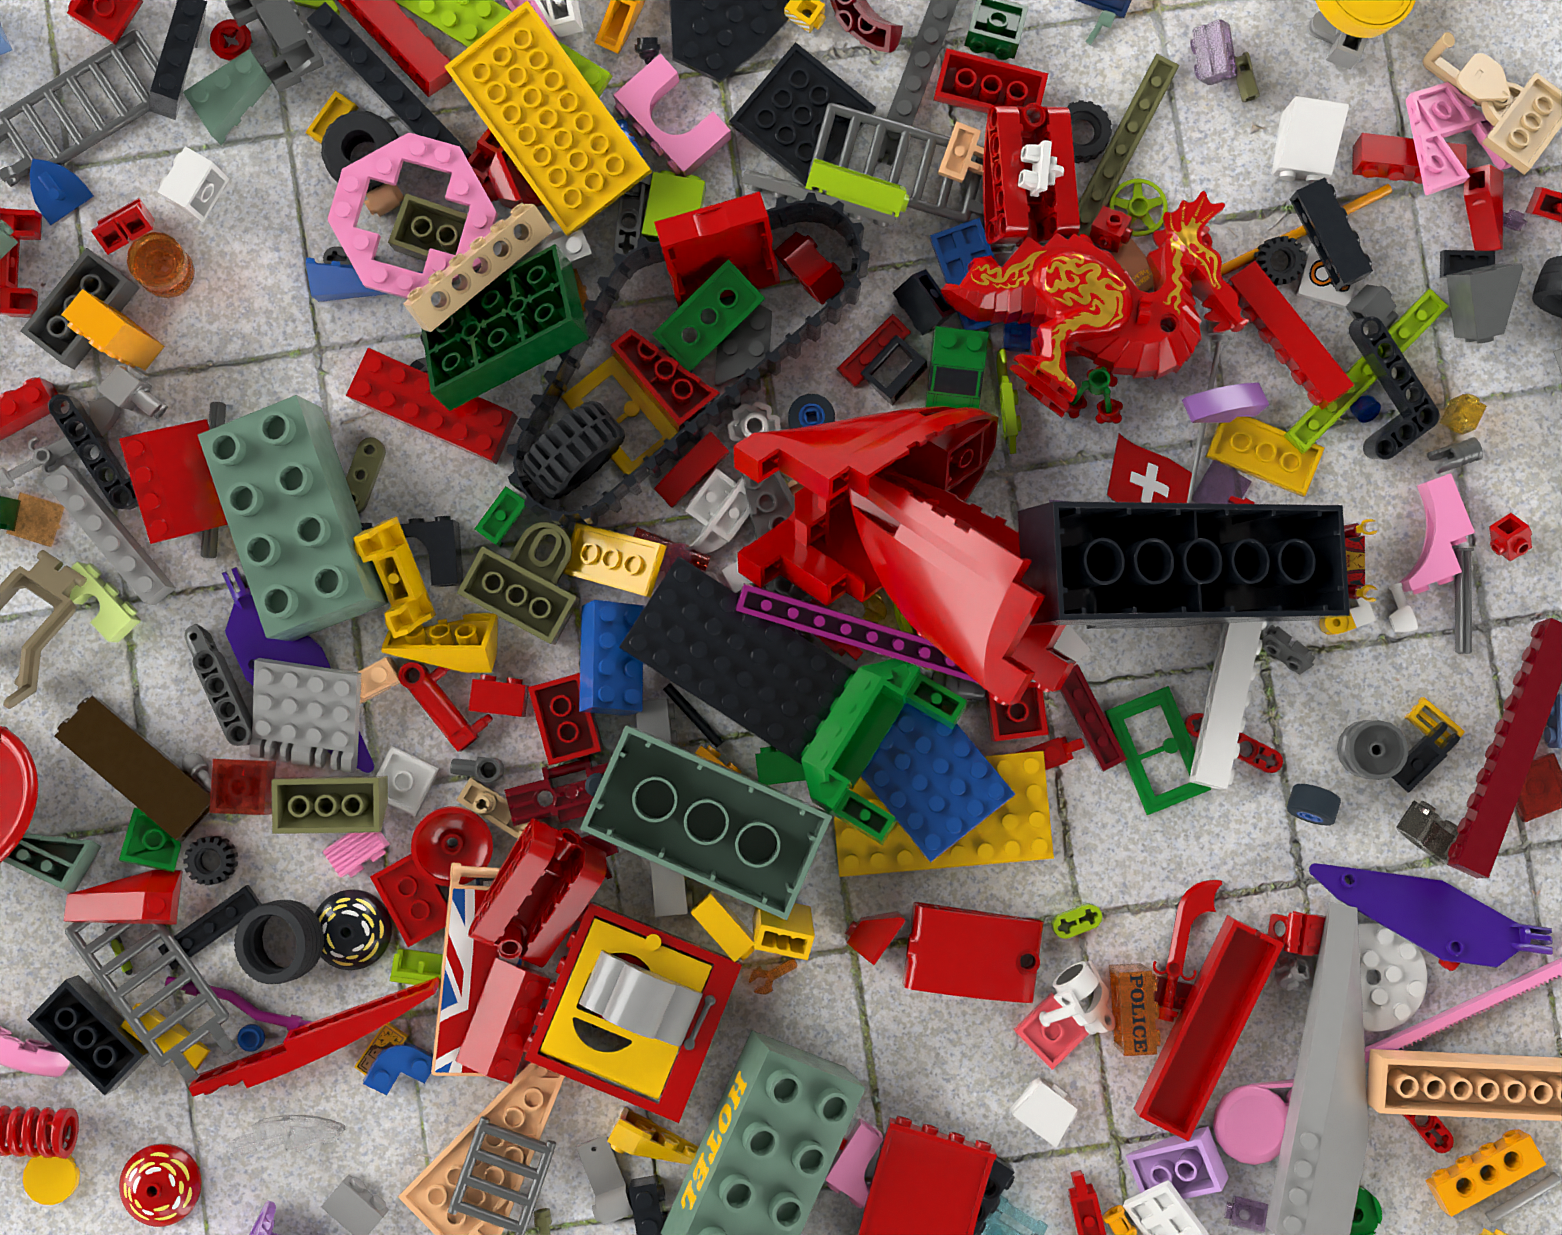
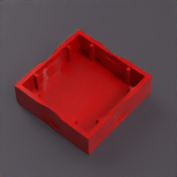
[654,191,781,308]

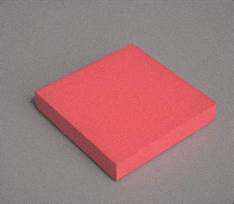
[1013,992,1089,1070]

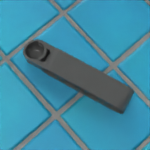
[184,624,253,746]

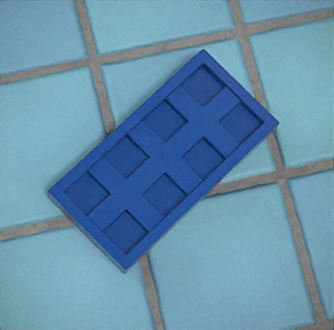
[929,218,1001,331]

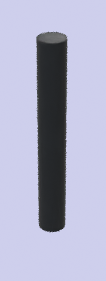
[663,683,724,748]

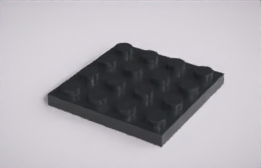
[729,42,876,186]

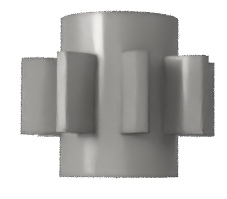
[1275,957,1310,992]

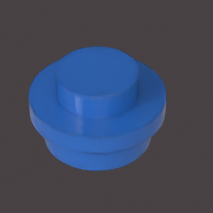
[237,1024,265,1052]

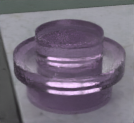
[1503,209,1528,231]

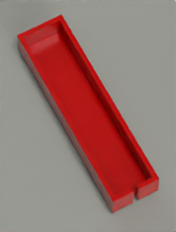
[1133,915,1284,1141]

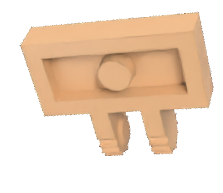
[937,121,984,183]

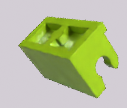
[389,948,443,989]

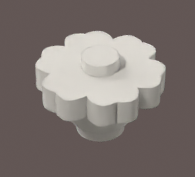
[728,401,781,442]

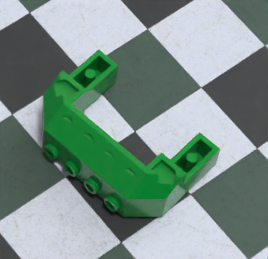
[801,658,967,845]

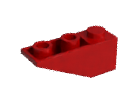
[1464,164,1504,251]

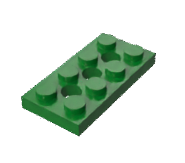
[652,259,765,372]

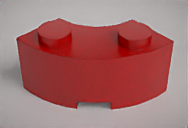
[774,231,845,305]

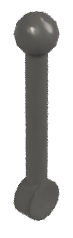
[684,995,716,1050]

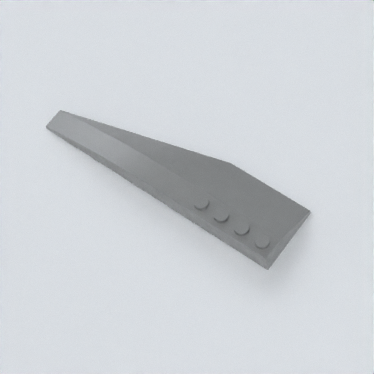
[1265,902,1369,1235]

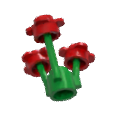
[1066,366,1123,424]

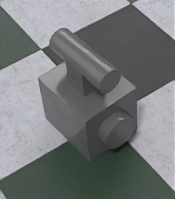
[1345,284,1399,329]

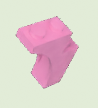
[1399,473,1475,595]

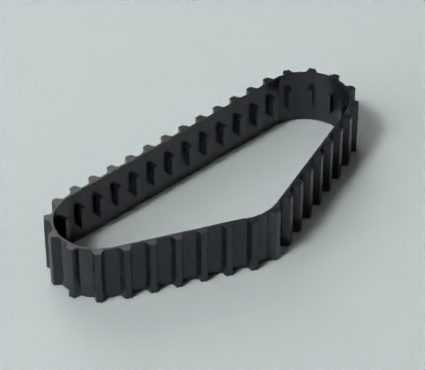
[506,192,870,529]

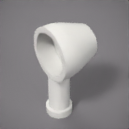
[1388,583,1418,632]

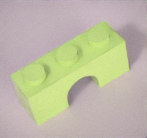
[69,562,141,643]

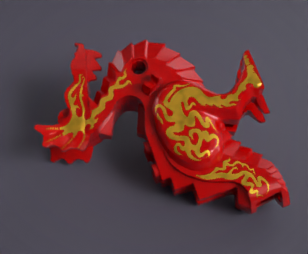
[941,191,1249,418]

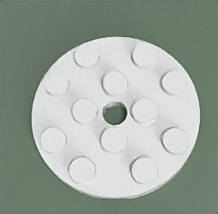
[1358,922,1427,1032]

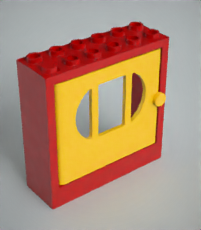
[523,902,742,1123]

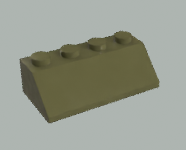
[272,776,388,834]

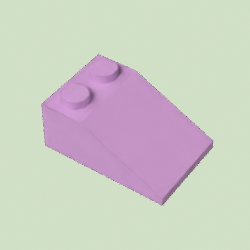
[1126,1126,1229,1199]

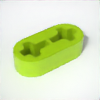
[1051,903,1102,939]

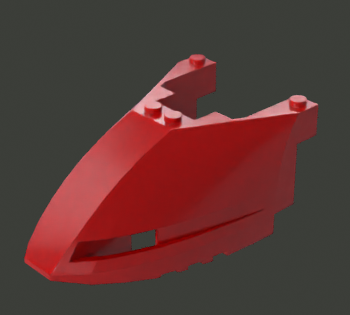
[734,406,999,606]
[848,469,1076,705]

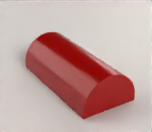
[933,48,1049,122]

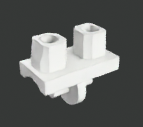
[1018,140,1064,197]

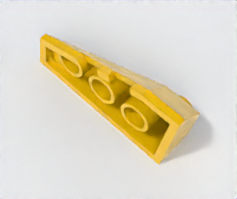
[381,613,498,673]
[607,1107,699,1165]

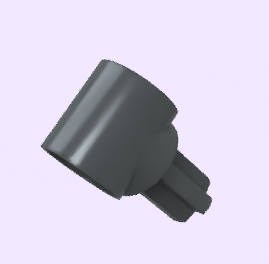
[450,757,504,782]

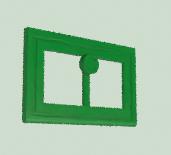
[1104,686,1211,815]

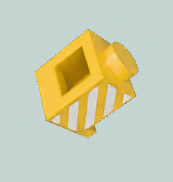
[784,0,826,33]

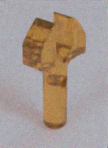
[749,958,798,995]

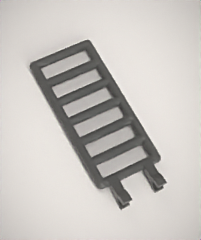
[0,30,159,187]
[808,103,984,223]
[65,922,237,1083]

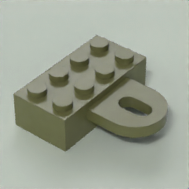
[457,522,580,645]

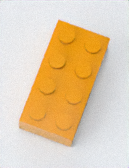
[61,289,165,371]

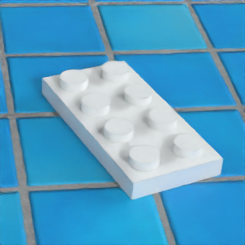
[1123,1180,1209,1235]

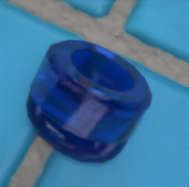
[1350,395,1381,423]

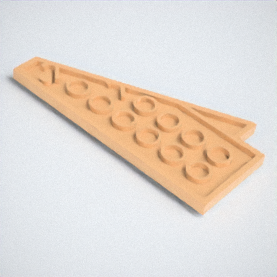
[398,1052,569,1235]

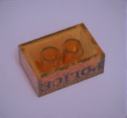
[1109,963,1161,1056]

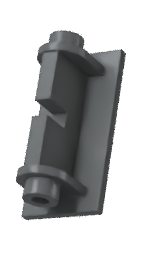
[1261,625,1315,675]

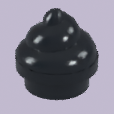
[634,37,661,65]

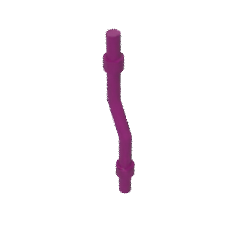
[165,976,312,1031]

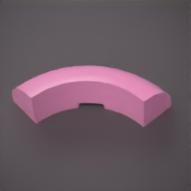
[0,1026,70,1078]

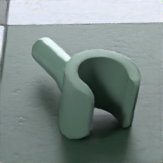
[1085,10,1116,45]

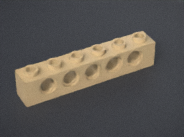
[403,203,553,332]

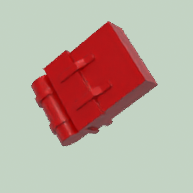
[1268,911,1326,956]

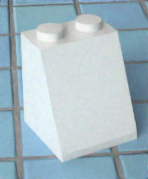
[1272,96,1349,184]

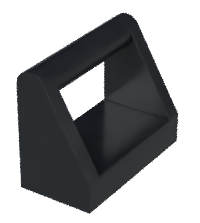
[860,335,928,406]

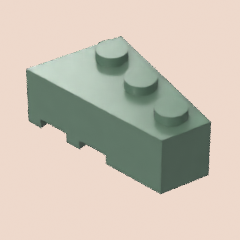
[183,49,272,145]

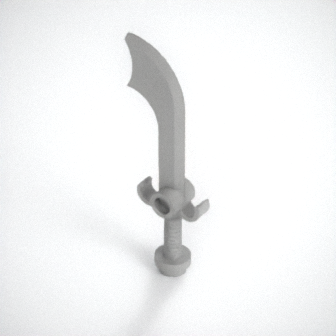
[0,396,121,489]

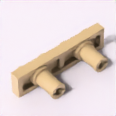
[456,777,552,839]

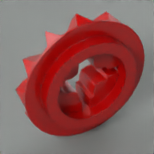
[210,19,253,61]

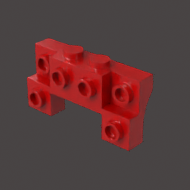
[0,208,42,318]

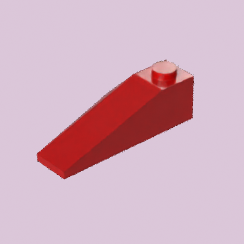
[63,870,183,925]

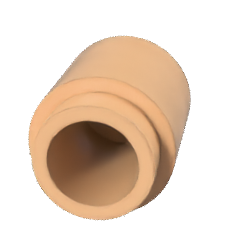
[364,183,404,217]

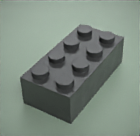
[20,248,140,370]

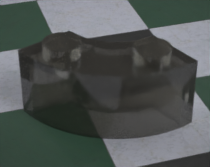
[1396,800,1459,864]

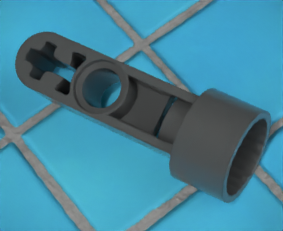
[614,160,654,255]

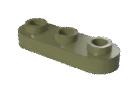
[346,437,386,514]

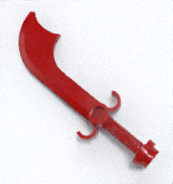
[1153,880,1223,1022]

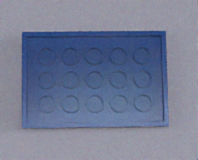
[861,703,1015,863]

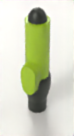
[105,925,133,975]

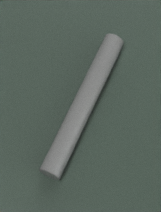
[1486,1172,1562,1223]

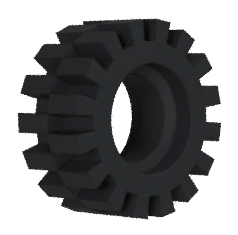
[1253,236,1307,286]
[183,835,238,885]

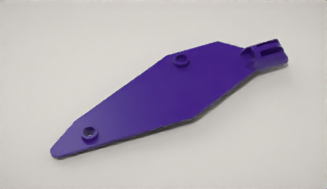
[222,567,375,773]
[1309,863,1553,968]

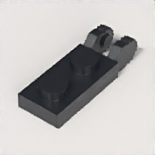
[1391,722,1460,793]

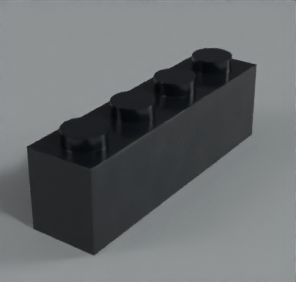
[1289,177,1373,292]

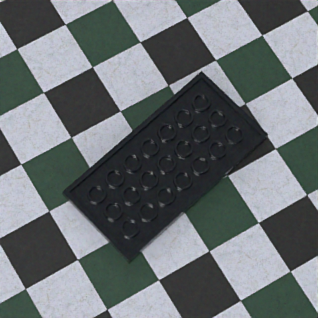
[619,556,855,765]

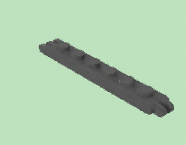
[877,0,959,166]

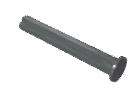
[1453,548,1474,654]

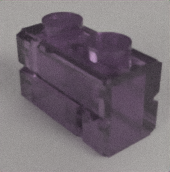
[1190,19,1238,85]

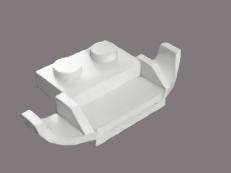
[684,468,750,555]

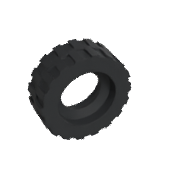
[1067,100,1112,164]

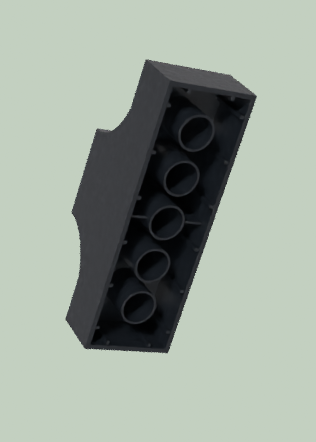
[1018,501,1350,629]

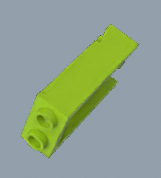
[805,158,910,218]

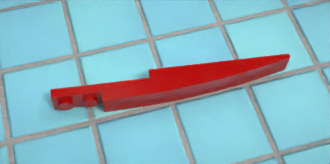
[188,977,440,1097]

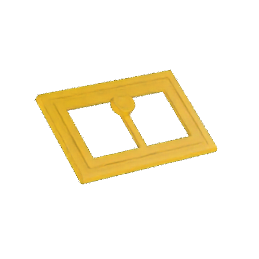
[561,355,678,475]

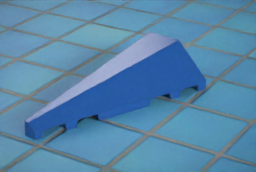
[306,258,423,302]

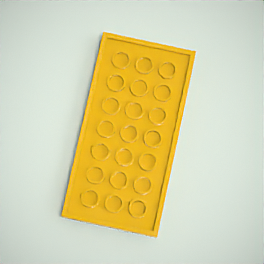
[444,1,652,236]
[834,751,1054,877]

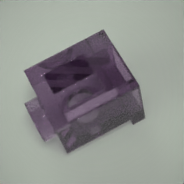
[1224,1196,1268,1234]

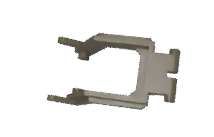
[0,550,87,709]

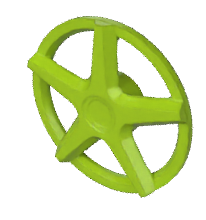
[1109,178,1168,237]

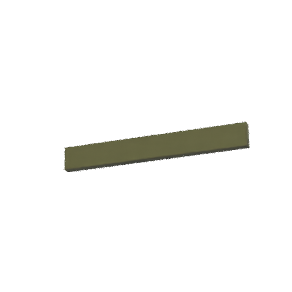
[1077,53,1180,237]

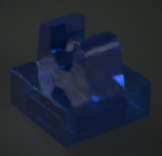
[1002,322,1031,352]

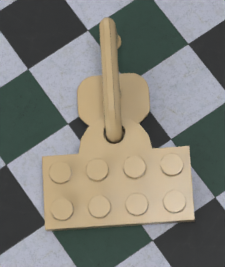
[1422,32,1562,175]

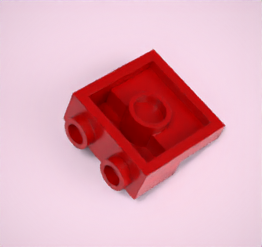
[67,0,144,45]

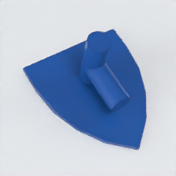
[30,159,94,226]

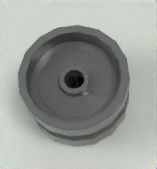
[1337,720,1409,780]

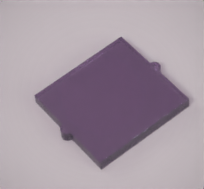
[1192,460,1252,504]

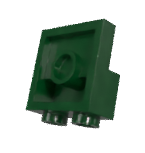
[964,0,1029,60]

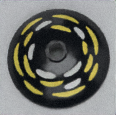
[315,889,392,971]

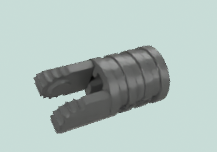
[1427,437,1483,474]

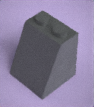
[1446,264,1523,343]

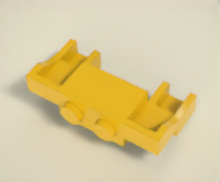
[353,516,436,638]

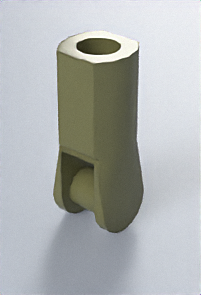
[1229,51,1260,103]

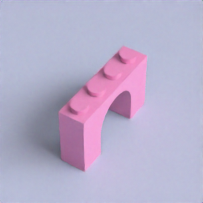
[613,53,731,178]
[825,1118,884,1209]

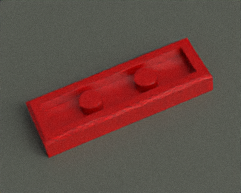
[837,314,911,388]

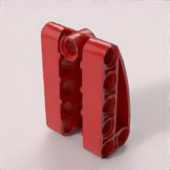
[983,103,1080,248]
[468,818,607,968]
[902,902,1044,1003]

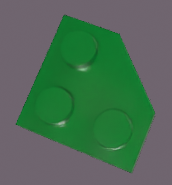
[119,807,181,872]

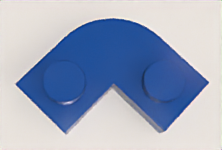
[363,1042,433,1095]

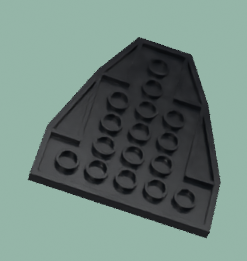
[669,0,790,83]

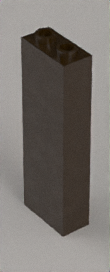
[54,695,220,842]

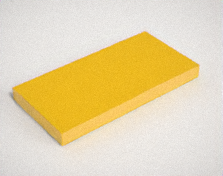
[1205,417,1325,497]
[563,522,667,598]

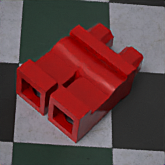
[91,198,155,255]

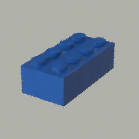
[579,600,644,716]

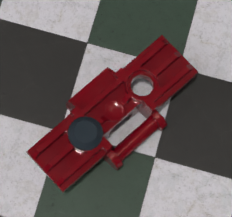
[504,755,609,826]

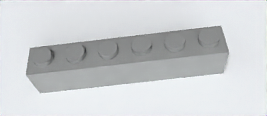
[43,464,176,605]

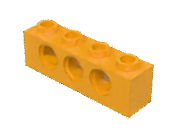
[1425,1129,1546,1217]

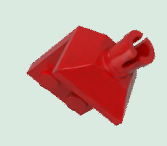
[481,151,544,209]

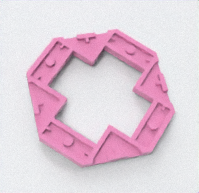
[327,132,498,299]

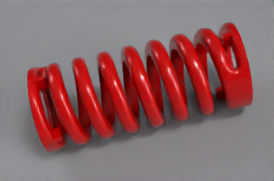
[0,1105,79,1159]

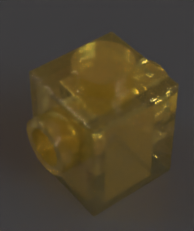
[1440,394,1487,434]

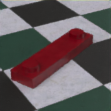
[1060,664,1127,772]

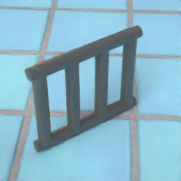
[448,1116,556,1235]

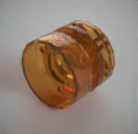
[127,232,195,298]

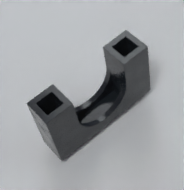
[149,0,207,120]
[361,516,463,587]

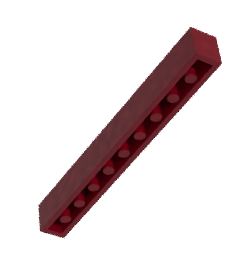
[1447,618,1562,878]

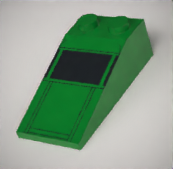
[925,326,989,409]

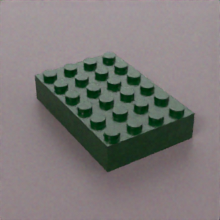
[421,244,589,411]

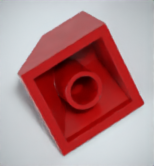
[844,911,906,965]

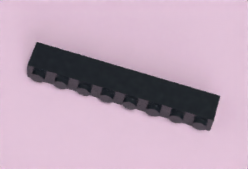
[306,2,471,175]

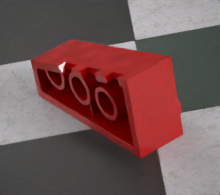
[610,328,720,432]

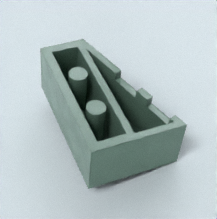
[3,833,102,893]

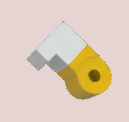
[1319,595,1376,635]

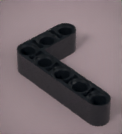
[1349,316,1440,460]
[48,394,139,510]

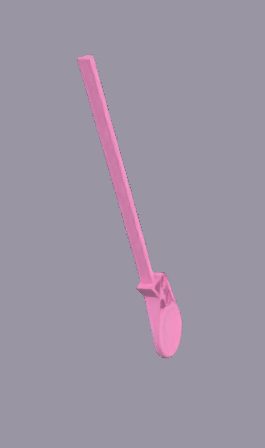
[1213,958,1562,1165]

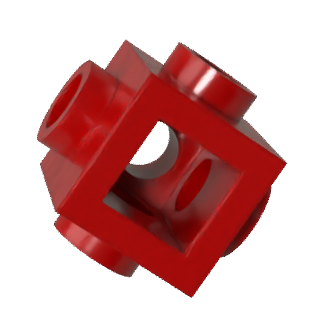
[1089,205,1133,253]
[1489,513,1532,562]

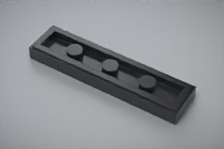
[158,885,262,970]

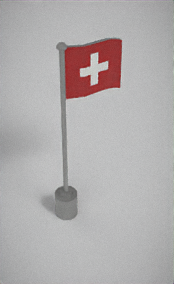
[1106,321,1235,503]

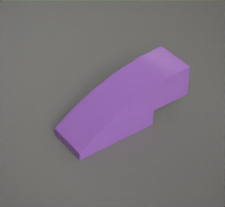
[1182,383,1269,423]

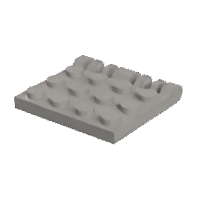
[249,658,361,773]

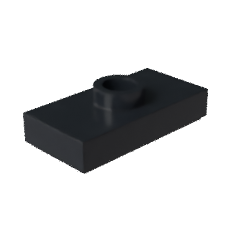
[1440,250,1495,278]

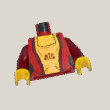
[1344,519,1378,603]

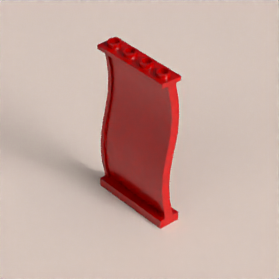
[858,1116,997,1235]

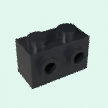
[893,269,956,336]
[629,1175,669,1235]

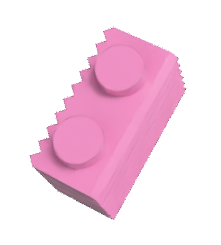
[323,832,390,878]

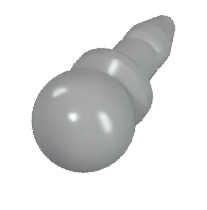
[182,753,218,792]

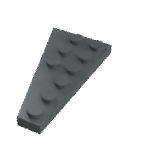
[742,471,814,602]

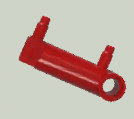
[398,662,493,752]

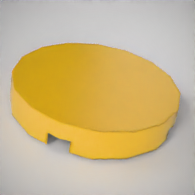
[22,1155,80,1205]

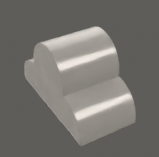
[579,950,703,1047]

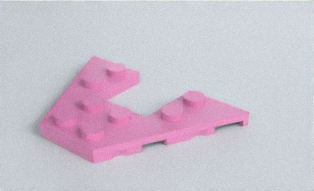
[1405,82,1513,196]

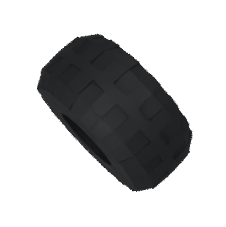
[321,111,402,193]

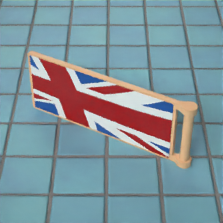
[431,863,524,1077]

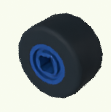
[788,393,835,429]
[1287,784,1341,826]

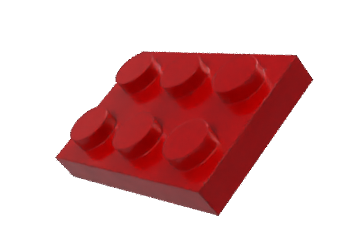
[370,854,448,947]

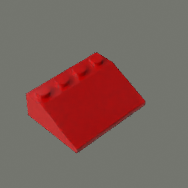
[119,419,228,544]

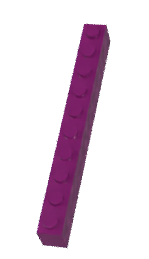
[736,583,977,683]

